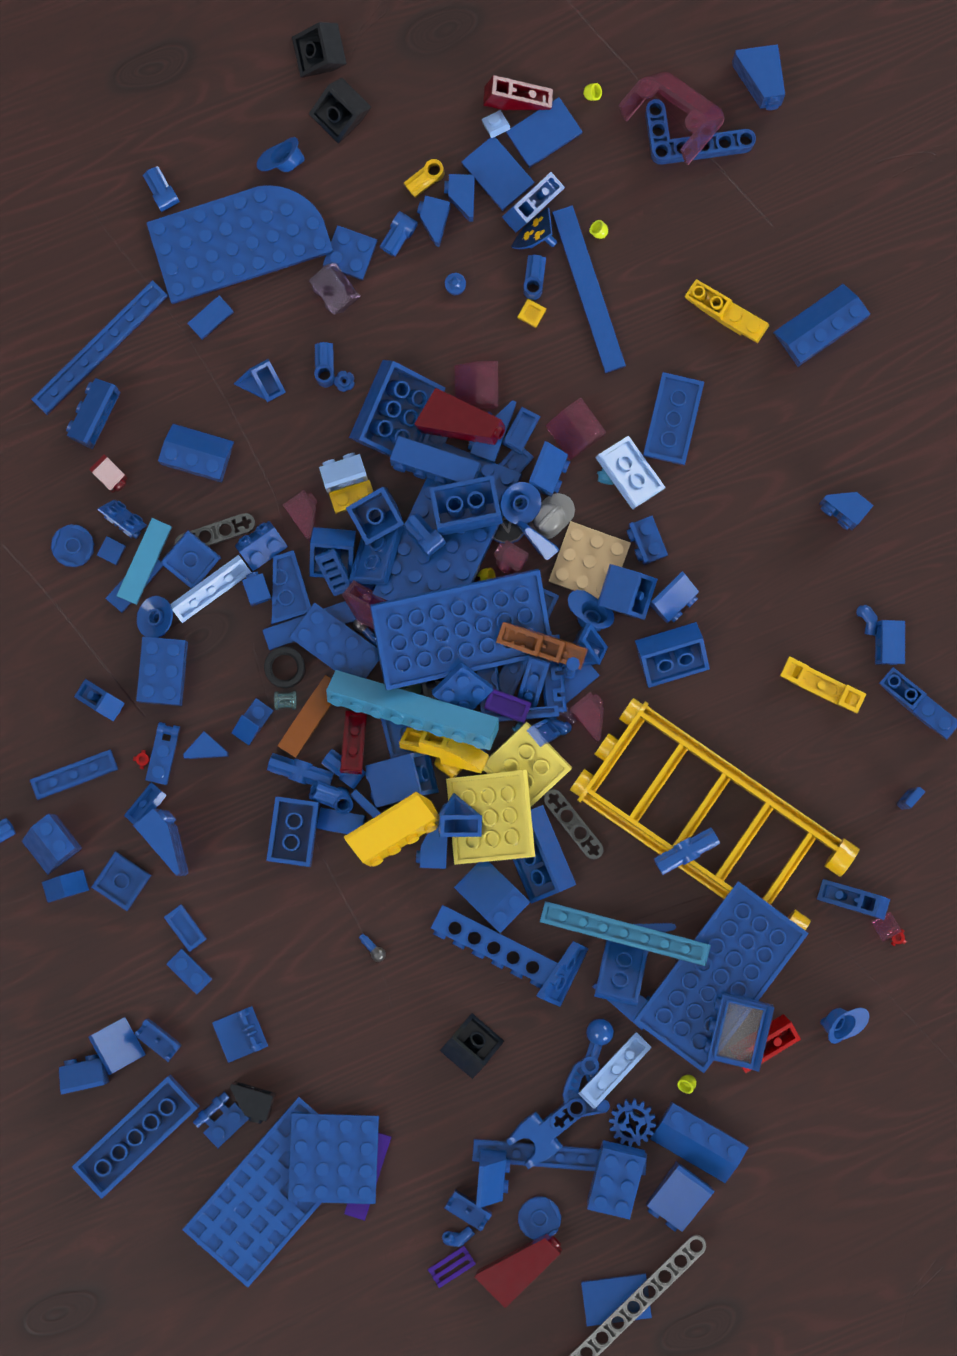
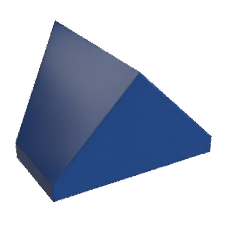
[234,359,286,402]
[561,623,608,668]
[439,793,482,837]

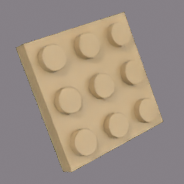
[549,521,631,600]

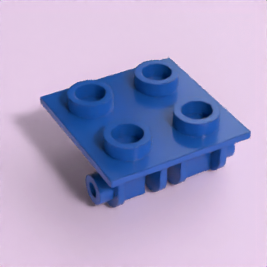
[97,500,148,539]
[212,1006,268,1063]

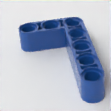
[645,99,756,165]

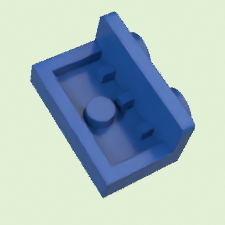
[235,521,288,571]

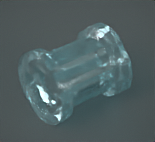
[274,691,297,710]

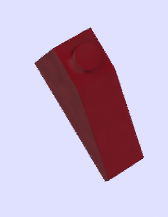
[483,75,553,110]

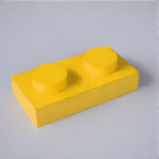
[329,480,373,514]

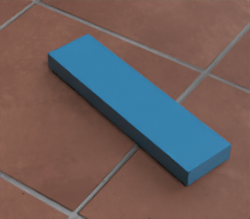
[117,518,172,605]

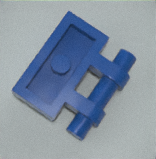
[193,1091,249,1148]

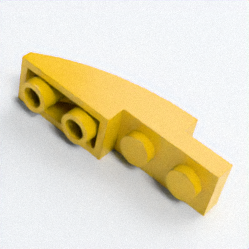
[684,279,769,343]
[399,727,489,773]

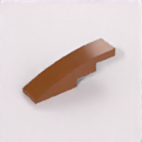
[496,622,588,670]
[278,675,332,758]

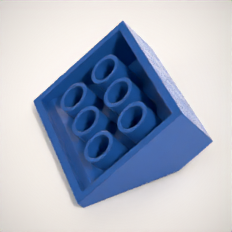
[349,360,445,457]
[133,808,189,876]

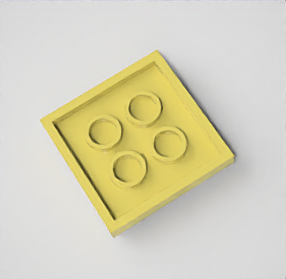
[483,721,572,807]

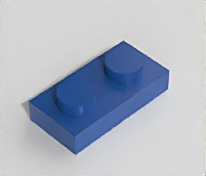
[124,782,167,825]
[166,949,212,995]

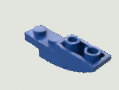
[879,667,957,740]

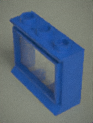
[704,993,774,1072]

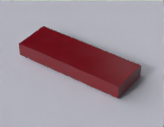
[340,711,367,775]

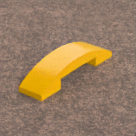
[780,656,866,713]

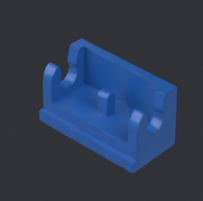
[875,620,905,665]
[135,1018,182,1062]
[444,1189,492,1231]

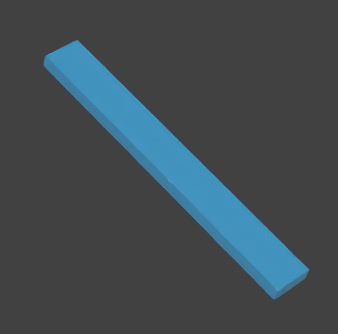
[540,901,711,966]

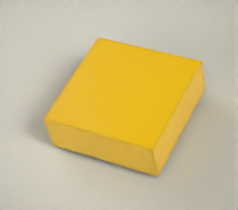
[517,299,546,328]

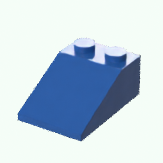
[454,861,530,933]

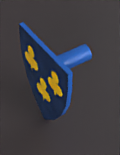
[511,207,557,249]

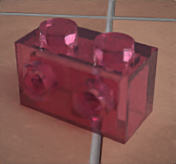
[494,540,529,574]

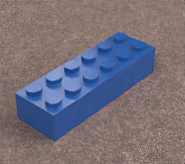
[72,1075,200,1199]

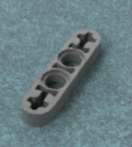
[175,513,256,547]
[544,789,603,860]

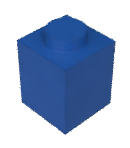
[242,572,272,606]

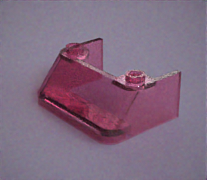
[618,72,724,165]

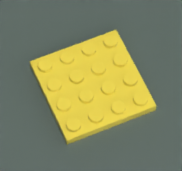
[446,770,535,865]

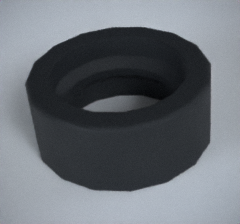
[264,647,305,688]

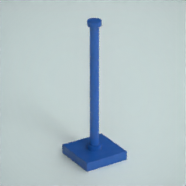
[555,657,600,703]

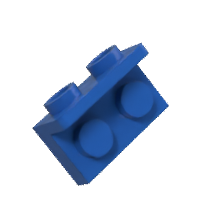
[626,516,668,565]

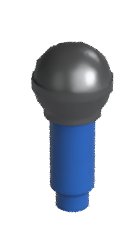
[353,618,377,646]
[359,933,386,962]

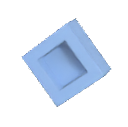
[482,110,510,138]

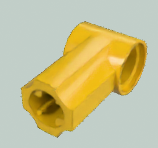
[404,159,445,198]

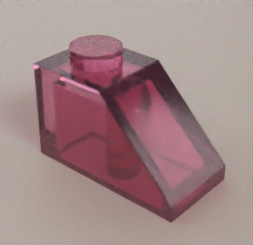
[283,490,318,542]
[343,580,387,629]
[570,692,604,742]

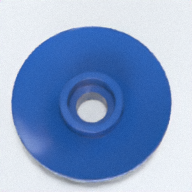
[500,482,541,525]
[137,596,173,638]

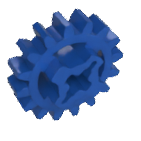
[609,1098,656,1147]

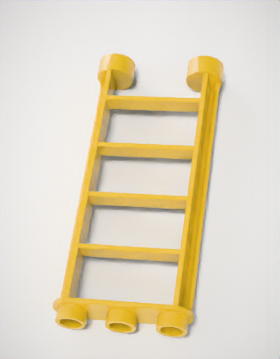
[570,698,860,931]

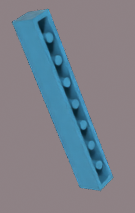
[326,670,499,750]

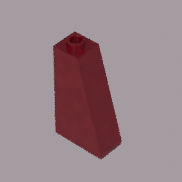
[415,388,505,445]
[474,1233,562,1308]

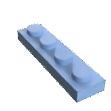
[170,555,252,623]
[578,1032,652,1109]

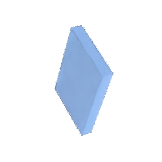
[595,436,666,510]

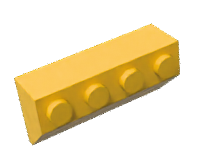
[344,792,439,867]

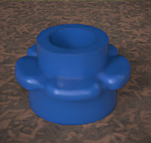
[334,371,355,392]

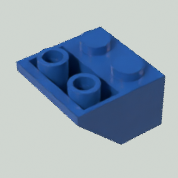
[819,492,874,530]
[597,564,658,620]

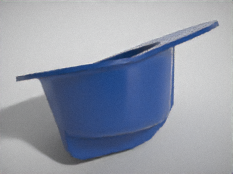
[257,137,305,172]
[568,590,614,632]
[820,1007,869,1044]

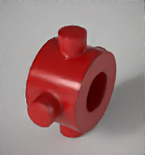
[133,750,150,769]
[889,929,907,946]

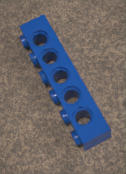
[431,905,558,989]

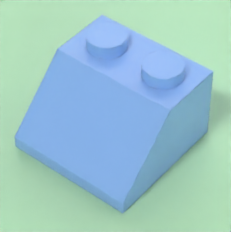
[319,453,368,494]

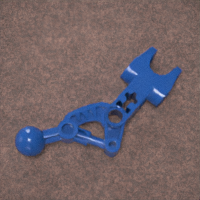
[506,1018,614,1169]

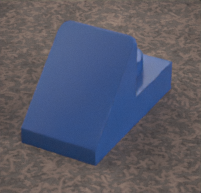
[232,698,274,745]

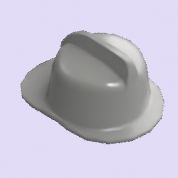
[529,493,575,539]

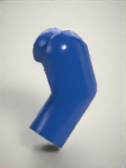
[856,605,878,636]
[549,717,572,735]
[442,1226,475,1247]

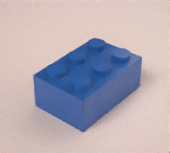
[136,637,188,706]
[266,797,320,867]
[587,1140,646,1220]

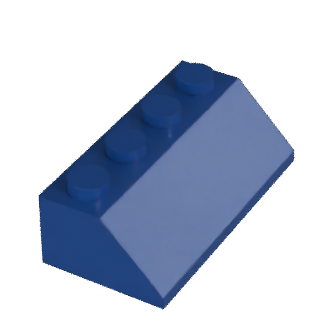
[773,284,870,367]
[513,805,576,904]
[650,1101,749,1183]

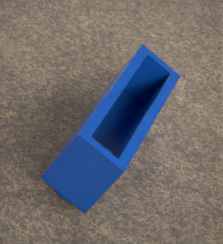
[390,436,480,485]

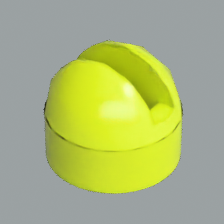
[583,83,602,101]
[589,220,608,239]
[478,567,496,581]
[677,1074,696,1094]

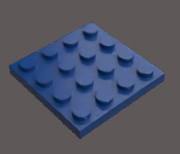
[288,1113,379,1204]

